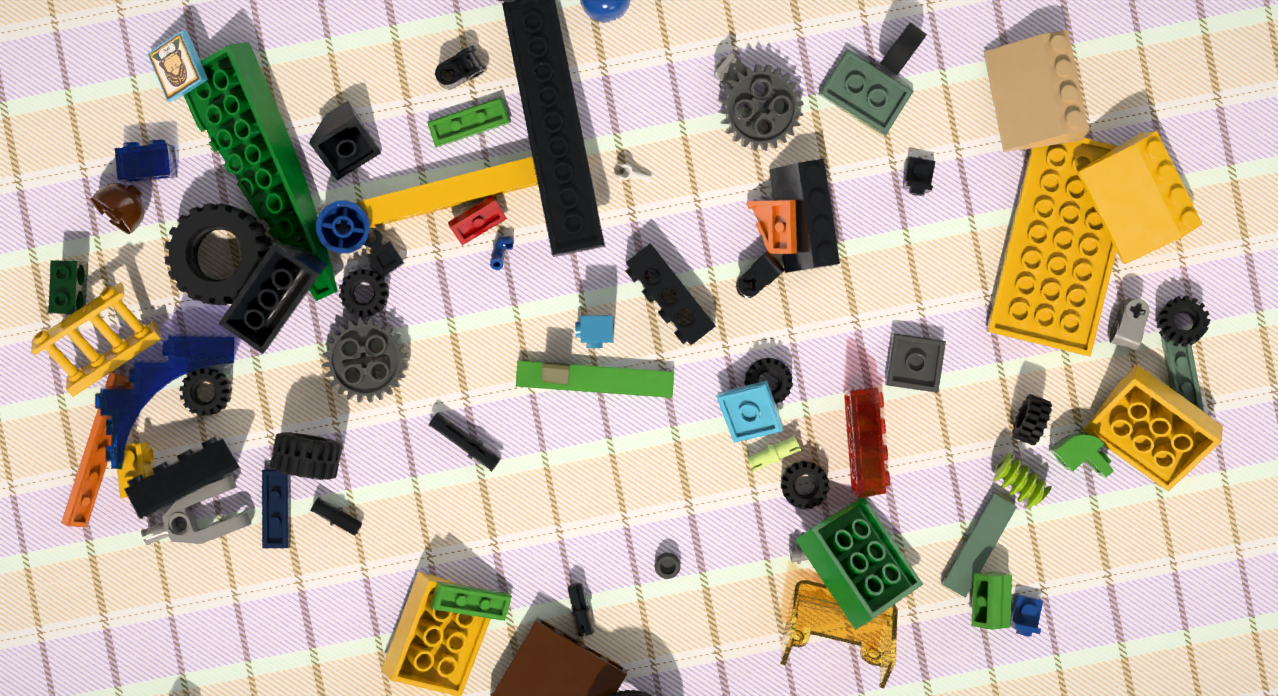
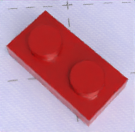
[447,195,507,246]

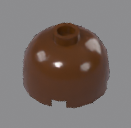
[90,183,146,234]

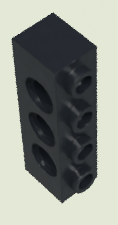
[625,243,716,346]

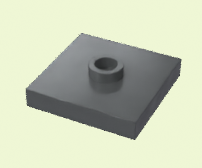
[885,333,946,393]

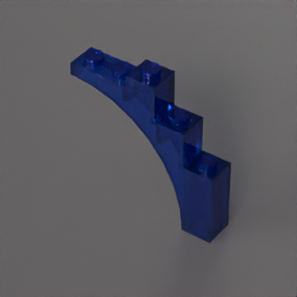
[95,334,234,469]

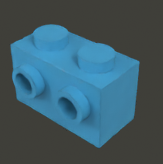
[575,316,614,348]

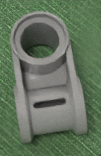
[1109,298,1150,350]

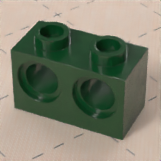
[48,260,88,314]

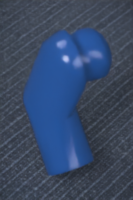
[490,235,514,270]

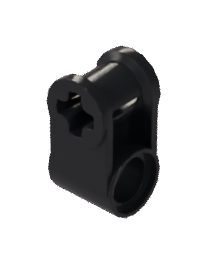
[435,46,487,90]
[736,251,785,299]

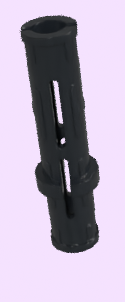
[428,412,502,472]

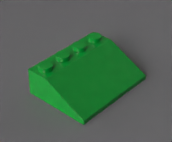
[796,496,923,630]

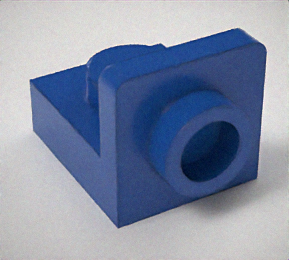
[1010,594,1043,637]

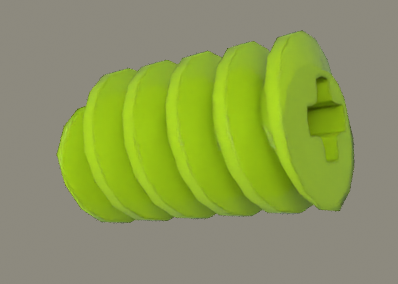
[993,452,1052,509]

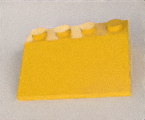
[1077,131,1203,264]
[1083,364,1223,492]
[381,571,491,696]

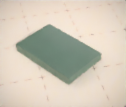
[819,49,914,137]

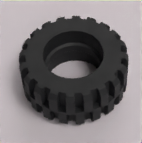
[164,203,272,305]

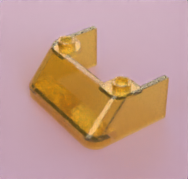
[780,580,898,688]

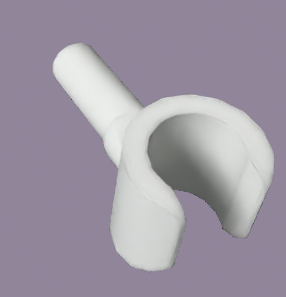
[613,163,652,182]

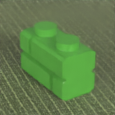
[971,571,1012,630]

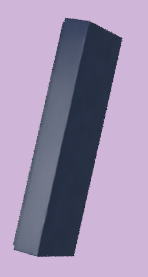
[262,469,290,549]

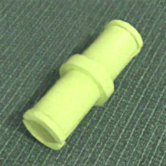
[747,435,801,472]

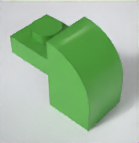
[1049,433,1114,478]

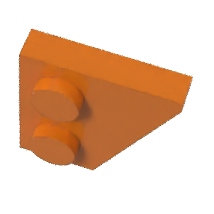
[747,200,797,254]

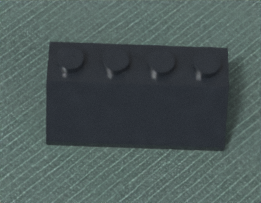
[769,159,840,273]
[218,241,327,354]
[124,436,240,520]

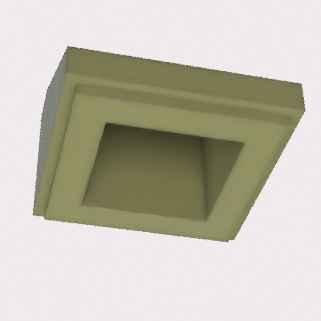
[542,362,570,385]

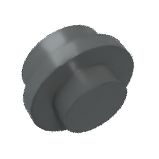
[654,552,681,579]

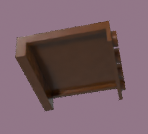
[491,617,627,696]

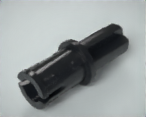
[310,497,362,536]
[568,583,594,637]

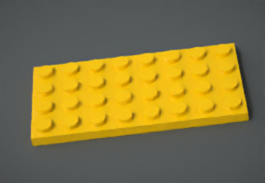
[986,138,1118,357]

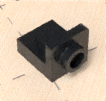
[903,156,936,196]

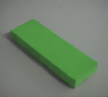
[427,97,510,148]
[430,581,512,621]

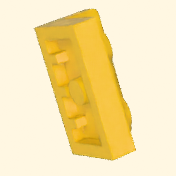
[114,442,154,498]

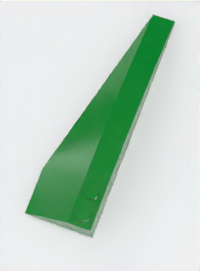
[184,42,338,301]

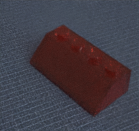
[843,387,890,498]

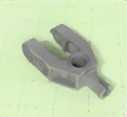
[141,475,252,545]

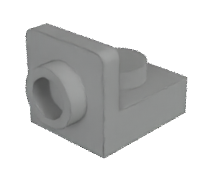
[714,52,753,89]

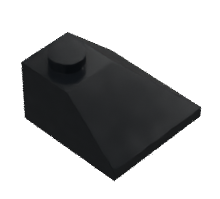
[309,101,381,180]

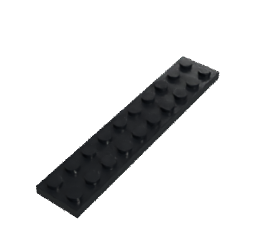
[502,0,606,258]

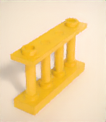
[31,282,161,397]

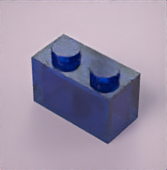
[114,140,178,182]

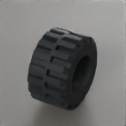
[270,432,342,480]

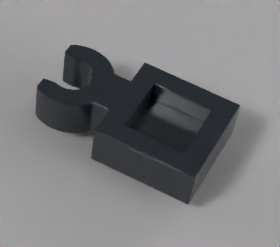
[364,229,405,278]

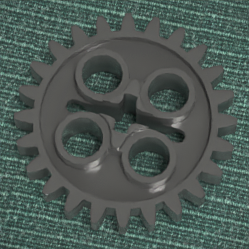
[718,64,804,151]
[322,318,409,403]

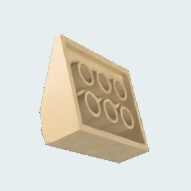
[984,30,1089,152]

